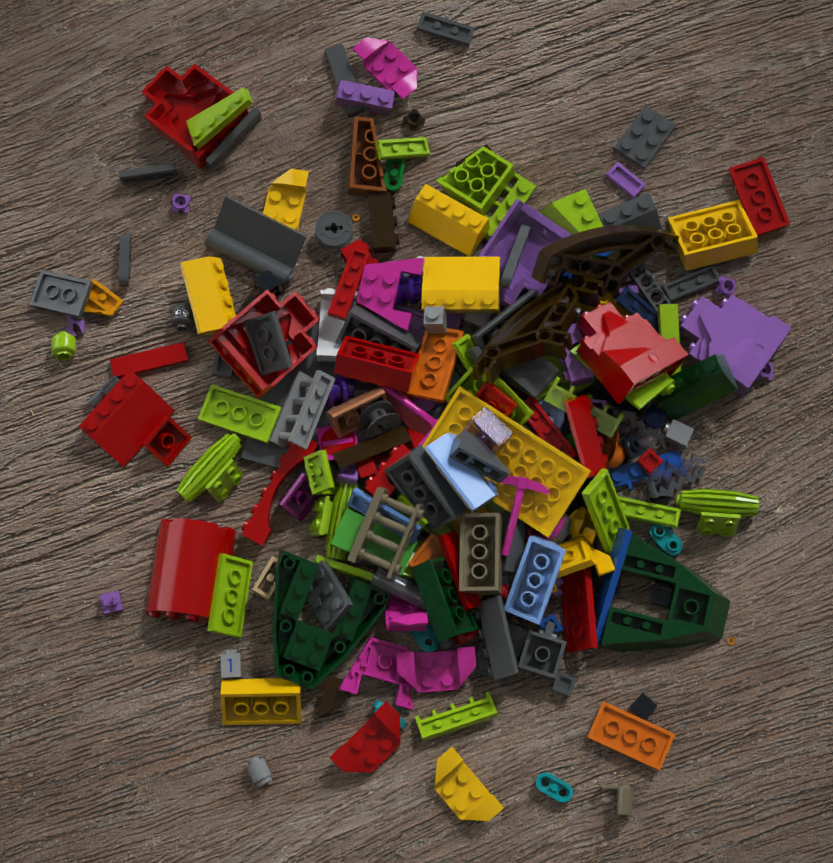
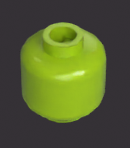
[51,331,76,361]

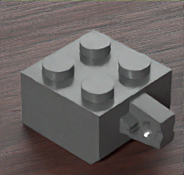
[518,621,567,681]

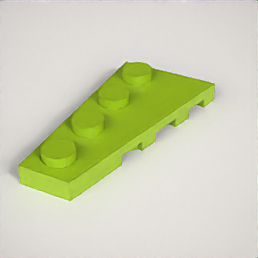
[186,87,253,149]

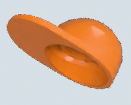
[602,428,625,469]

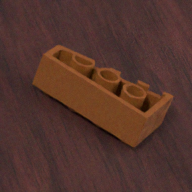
[347,116,387,197]

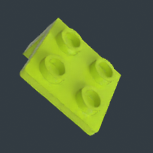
[303,450,338,495]

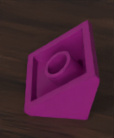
[277,473,321,522]

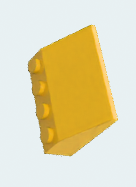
[668,200,758,271]
[422,257,500,313]

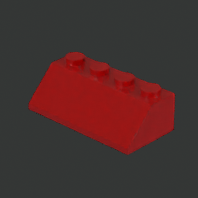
[334,336,420,392]
[563,394,609,478]

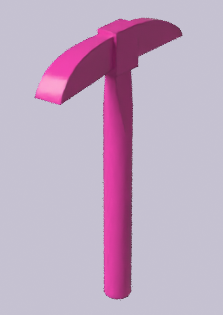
[378,386,438,446]
[501,476,550,556]

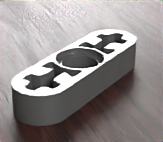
[119,234,132,287]

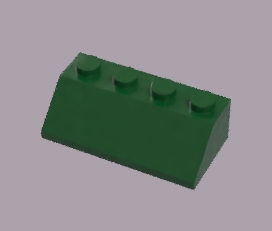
[655,354,739,421]
[411,556,478,642]

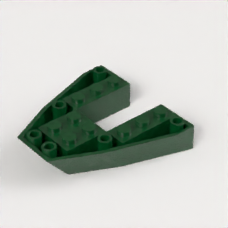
[599,534,730,652]
[272,549,391,690]

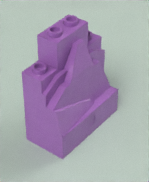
[479,199,572,307]
[679,295,792,397]

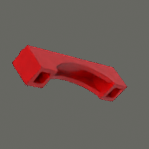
[241,440,319,547]

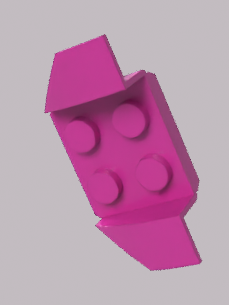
[352,38,417,99]
[384,595,428,631]
[396,647,476,693]

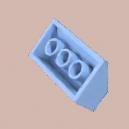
[425,433,499,511]
[504,535,567,625]

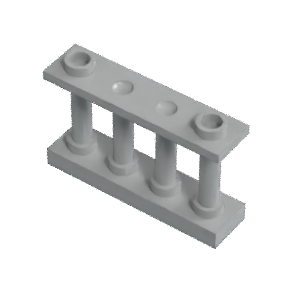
[269,370,335,449]

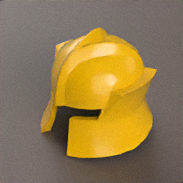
[565,506,597,546]

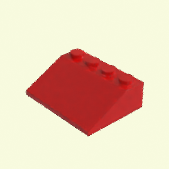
[78,370,175,467]

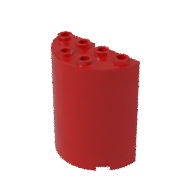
[145,518,237,624]

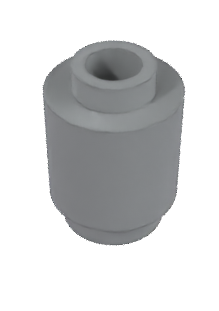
[246,756,272,787]

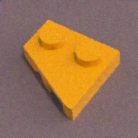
[84,279,124,317]

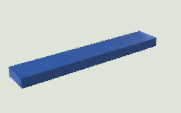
[594,527,632,644]

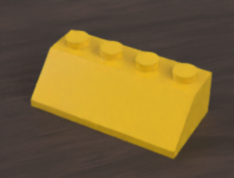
[407,184,490,257]
[180,256,236,336]
[220,678,302,725]

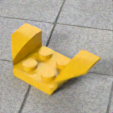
[263,169,309,231]
[552,537,615,593]
[434,747,504,821]

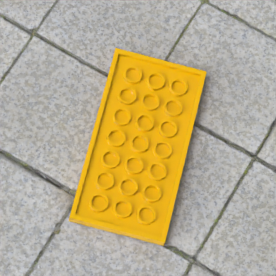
[422,386,591,538]

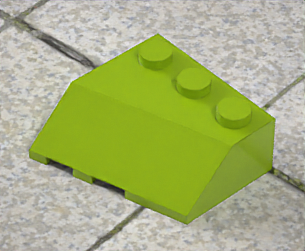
[436,146,515,216]
[539,189,603,235]

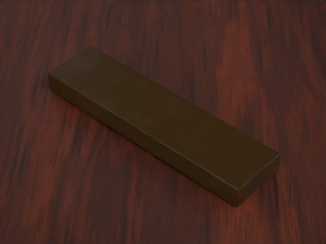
[333,426,412,472]

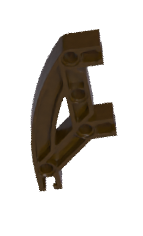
[531,225,679,296]
[472,276,605,384]

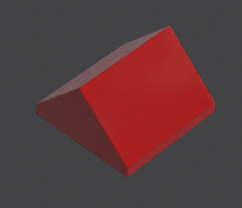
[142,414,192,467]

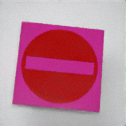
[316,426,358,461]

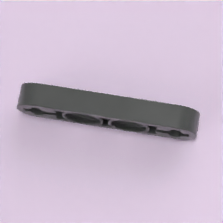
[500,224,531,289]
[628,263,671,313]

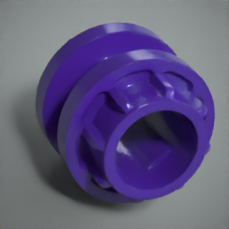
[396,273,423,305]
[325,374,354,408]

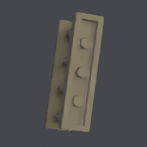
[347,487,425,579]

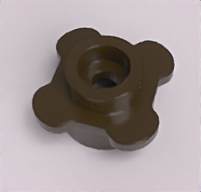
[403,110,425,131]

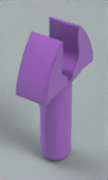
[65,315,85,338]

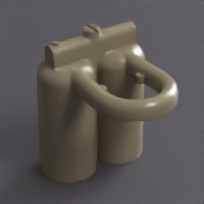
[599,779,633,816]

